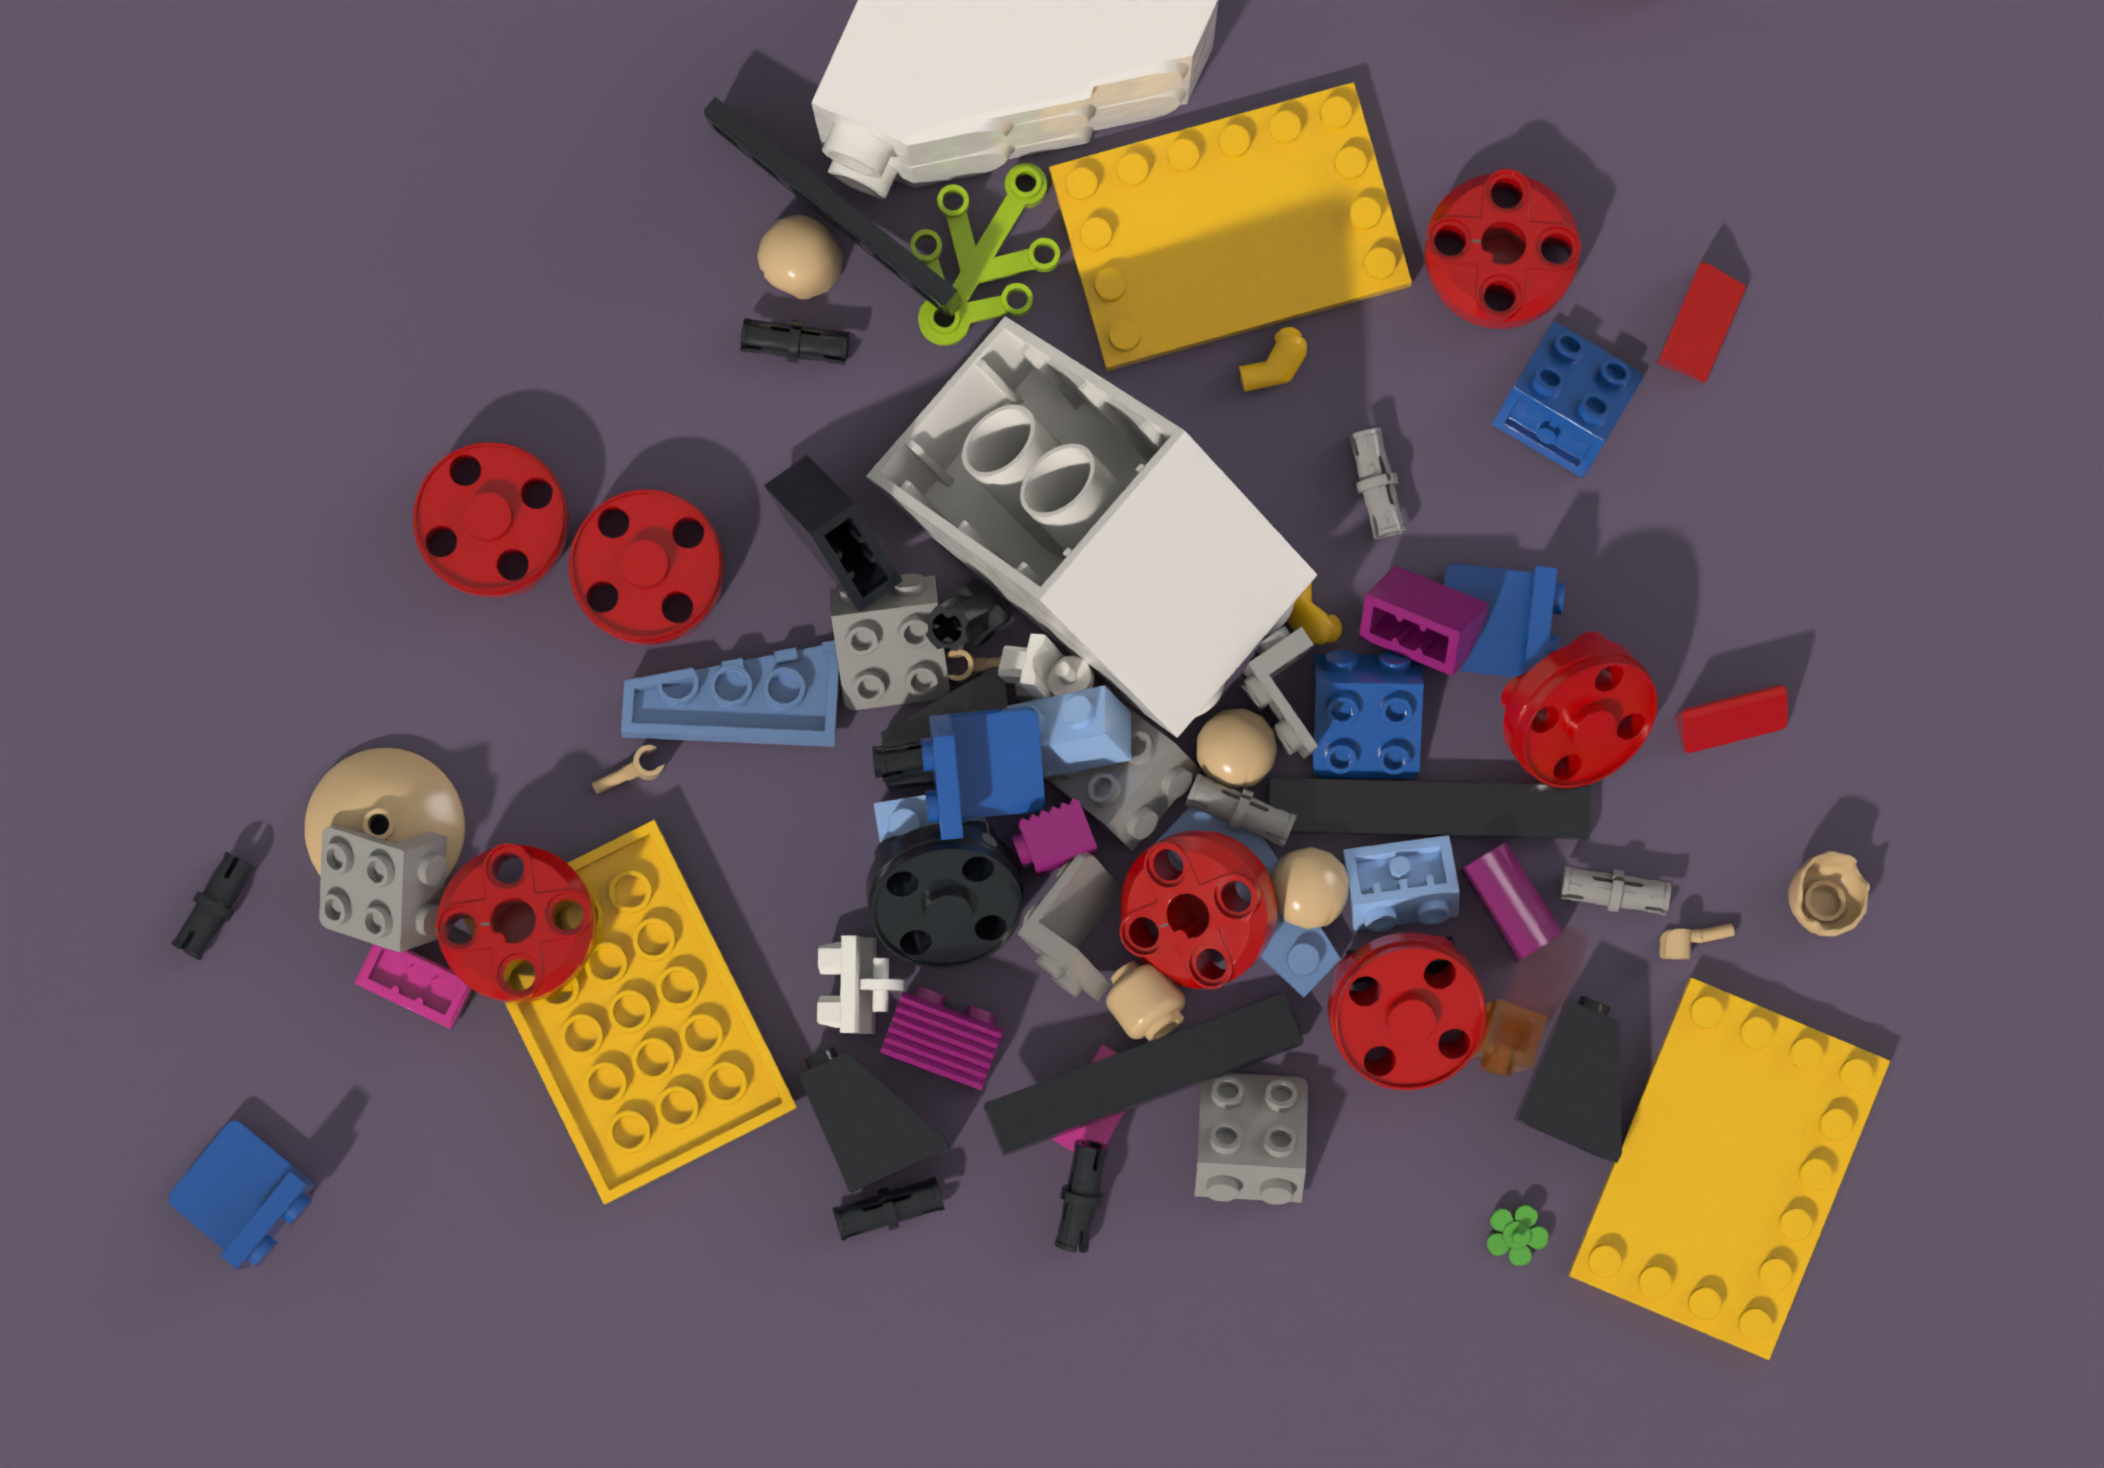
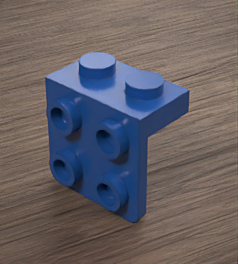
[1443,563,1565,678]
[1313,650,1424,779]
[921,706,1045,840]
[168,1121,317,1269]

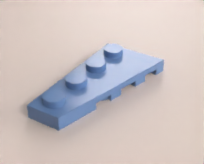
[621,640,840,747]
[1155,788,1341,998]

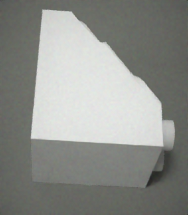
[811,0,1219,199]
[866,316,1317,738]

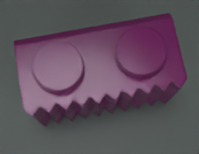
[1011,798,1097,876]
[880,986,1004,1091]

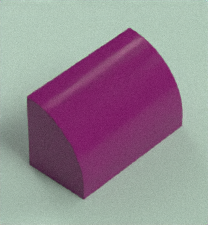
[1359,566,1490,676]
[1460,842,1563,961]

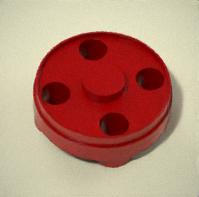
[1424,169,1581,329]
[413,442,570,598]
[569,489,725,645]
[1501,631,1657,788]
[1119,830,1277,989]
[435,843,596,1003]
[1327,932,1486,1091]

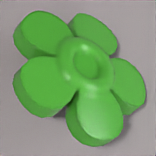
[1486,1204,1549,1266]

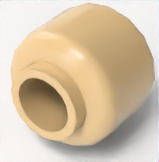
[1106,961,1185,1042]

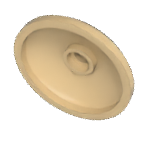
[305,748,465,880]

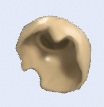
[757,214,844,299]
[1197,708,1277,789]
[1270,847,1350,929]
[1788,850,1870,937]

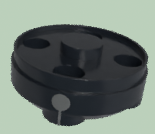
[866,820,1024,969]

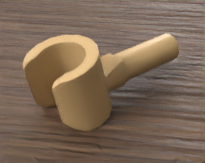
[946,649,1001,683]
[591,745,665,794]
[1659,923,1735,960]

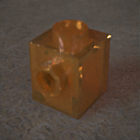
[1472,999,1548,1077]

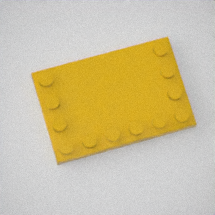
[1049,82,1412,371]
[463,820,798,1205]
[1567,978,1890,1360]

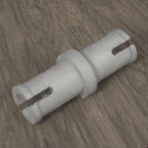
[1348,428,1407,539]
[1185,773,1297,847]
[1559,866,1672,916]

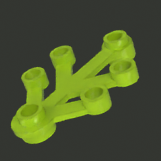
[910,163,1060,346]

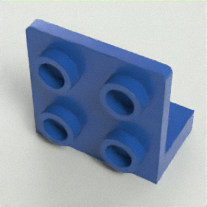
[1491,322,1644,478]

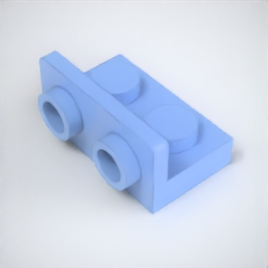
[1343,835,1459,932]

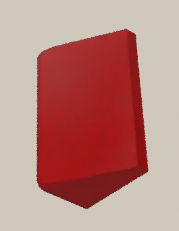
[1656,261,1747,384]
[1675,684,1788,753]

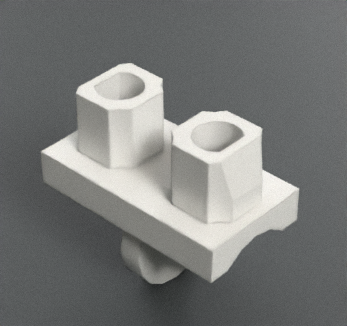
[998,633,1094,702]
[817,935,904,1034]

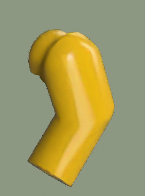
[1239,327,1307,392]
[1287,583,1342,645]

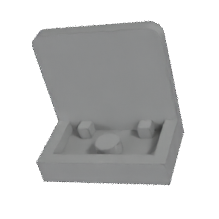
[830,573,950,710]
[1242,626,1318,759]
[1045,702,1200,851]
[319,825,447,953]
[1017,852,1121,1001]
[1194,1073,1308,1205]

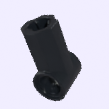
[926,577,1012,651]

